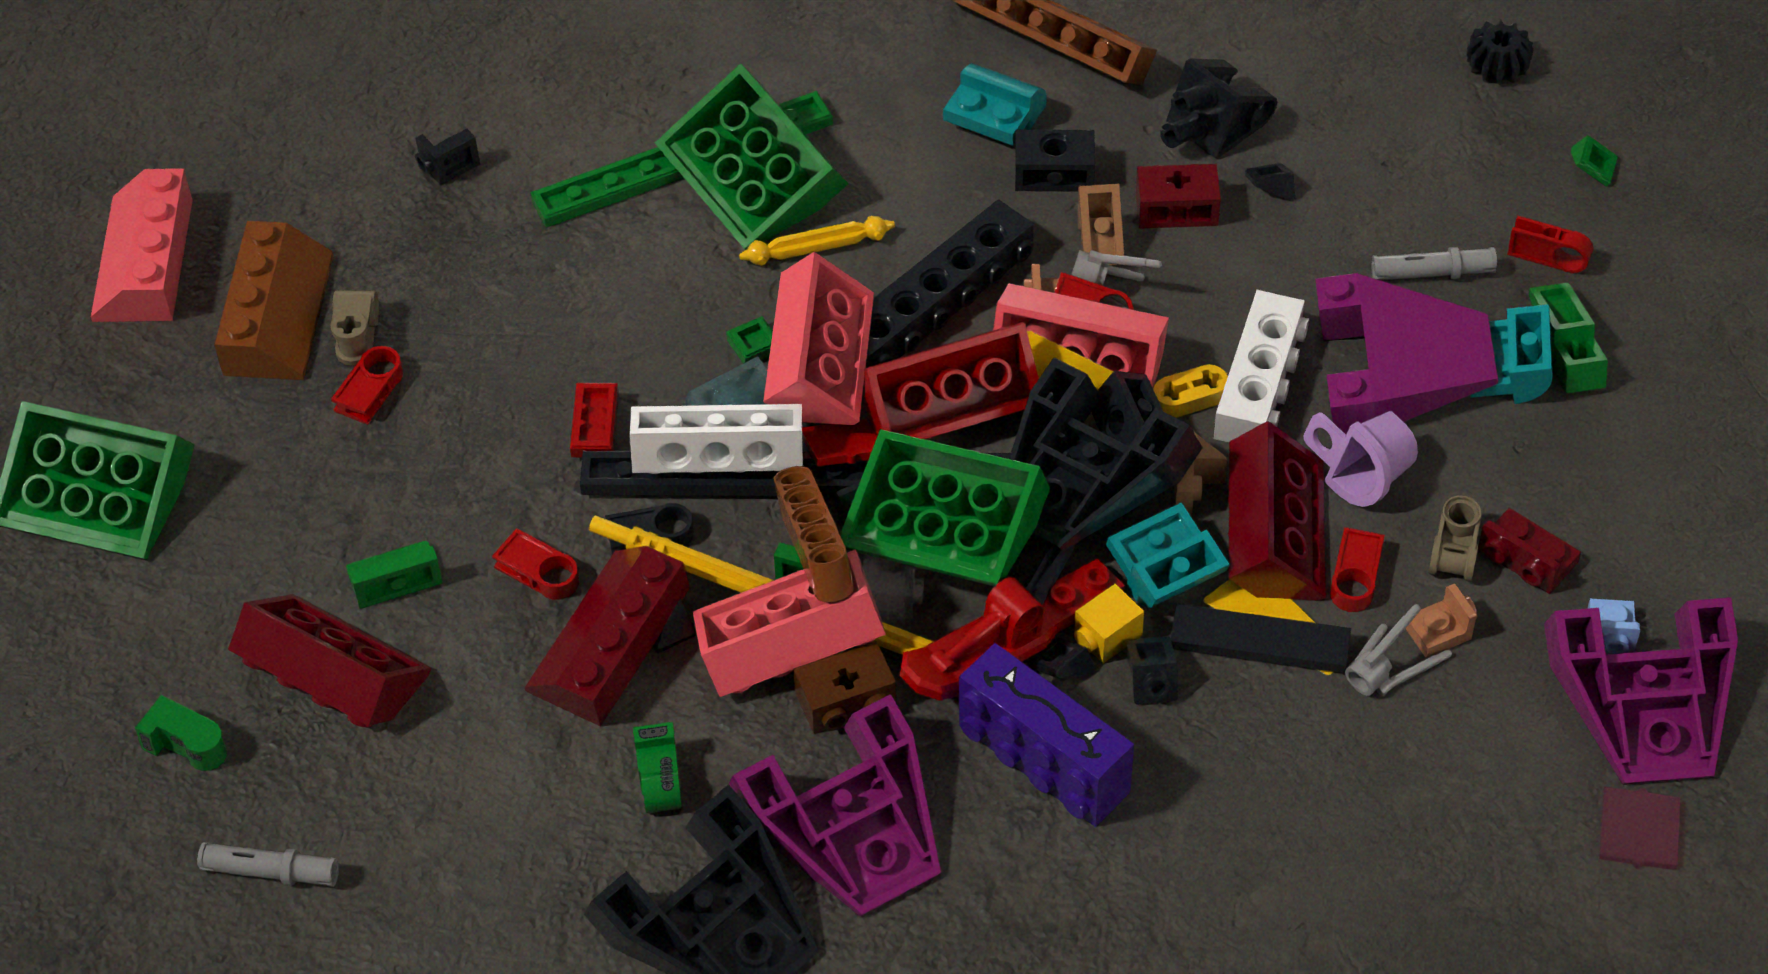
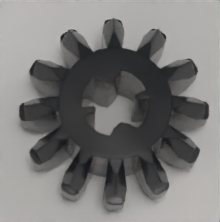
[1466,19,1534,85]

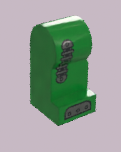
[135,695,227,771]
[633,722,682,813]

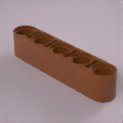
[774,466,854,602]

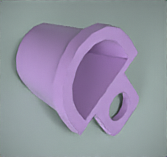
[1304,411,1418,507]

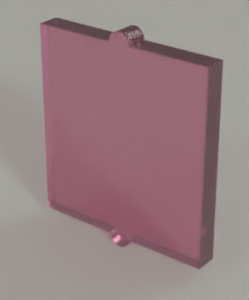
[1599,787,1680,870]

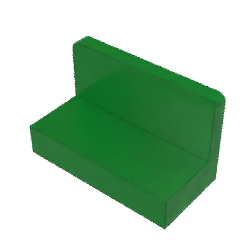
[346,541,443,609]

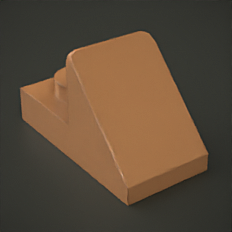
[1078,184,1124,266]
[1174,432,1227,517]

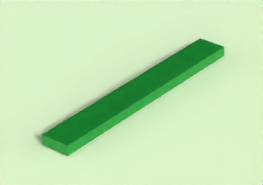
[530,91,833,228]

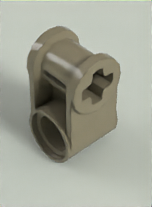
[330,290,379,366]
[1428,495,1481,581]

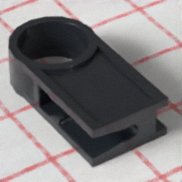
[605,503,694,555]

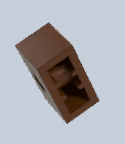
[793,641,897,734]

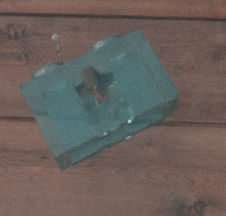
[682,356,767,406]

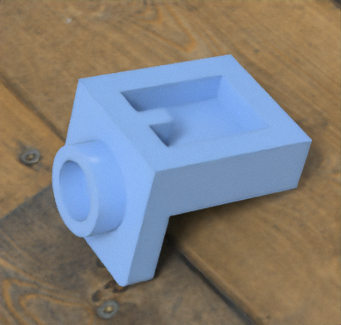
[1587,598,1640,654]

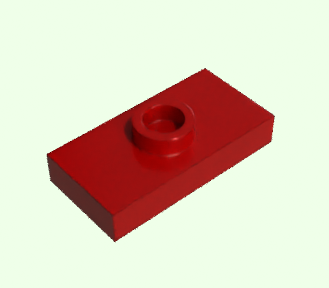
[570,383,619,458]

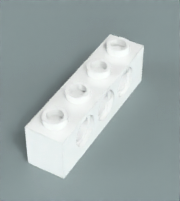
[1213,290,1309,442]
[630,404,803,474]

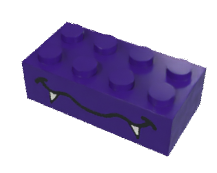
[959,643,1134,827]

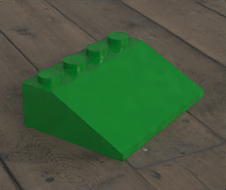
[655,63,849,250]
[0,401,195,560]
[840,429,1050,586]

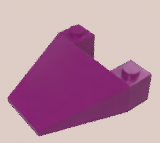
[1315,273,1498,434]
[1544,597,1738,785]
[729,694,941,917]

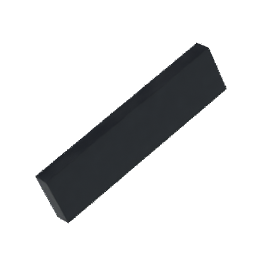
[1171,604,1351,673]

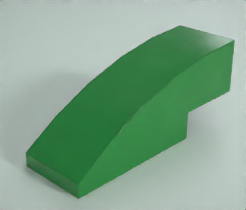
[1529,282,1608,393]

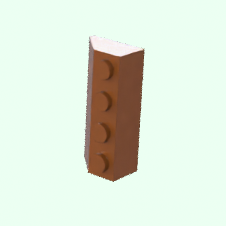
[214,221,334,380]

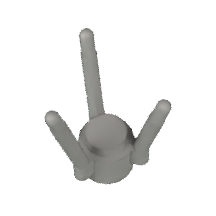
[1072,250,1162,309]
[1345,604,1452,696]

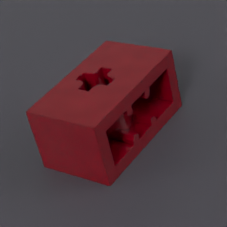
[1136,164,1221,229]

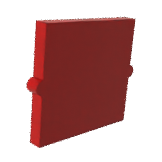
[802,419,877,467]

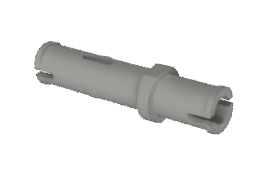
[1371,247,1497,280]
[197,842,339,887]

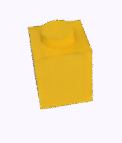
[1074,584,1144,664]

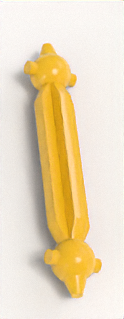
[739,216,895,266]

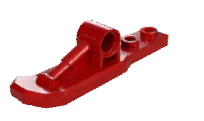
[900,558,1125,701]

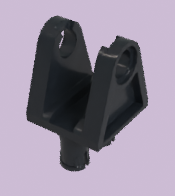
[1160,58,1278,158]

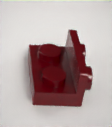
[1478,508,1581,594]

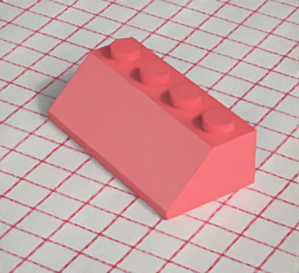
[91,168,193,322]
[763,252,874,425]
[993,283,1169,388]
[692,549,886,697]

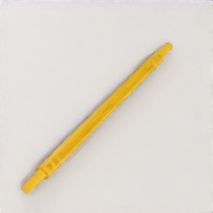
[589,515,934,655]

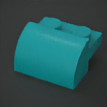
[943,63,1047,146]
[1470,304,1553,404]
[1106,502,1229,608]

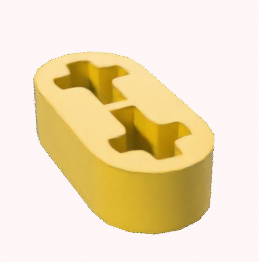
[1153,364,1228,418]

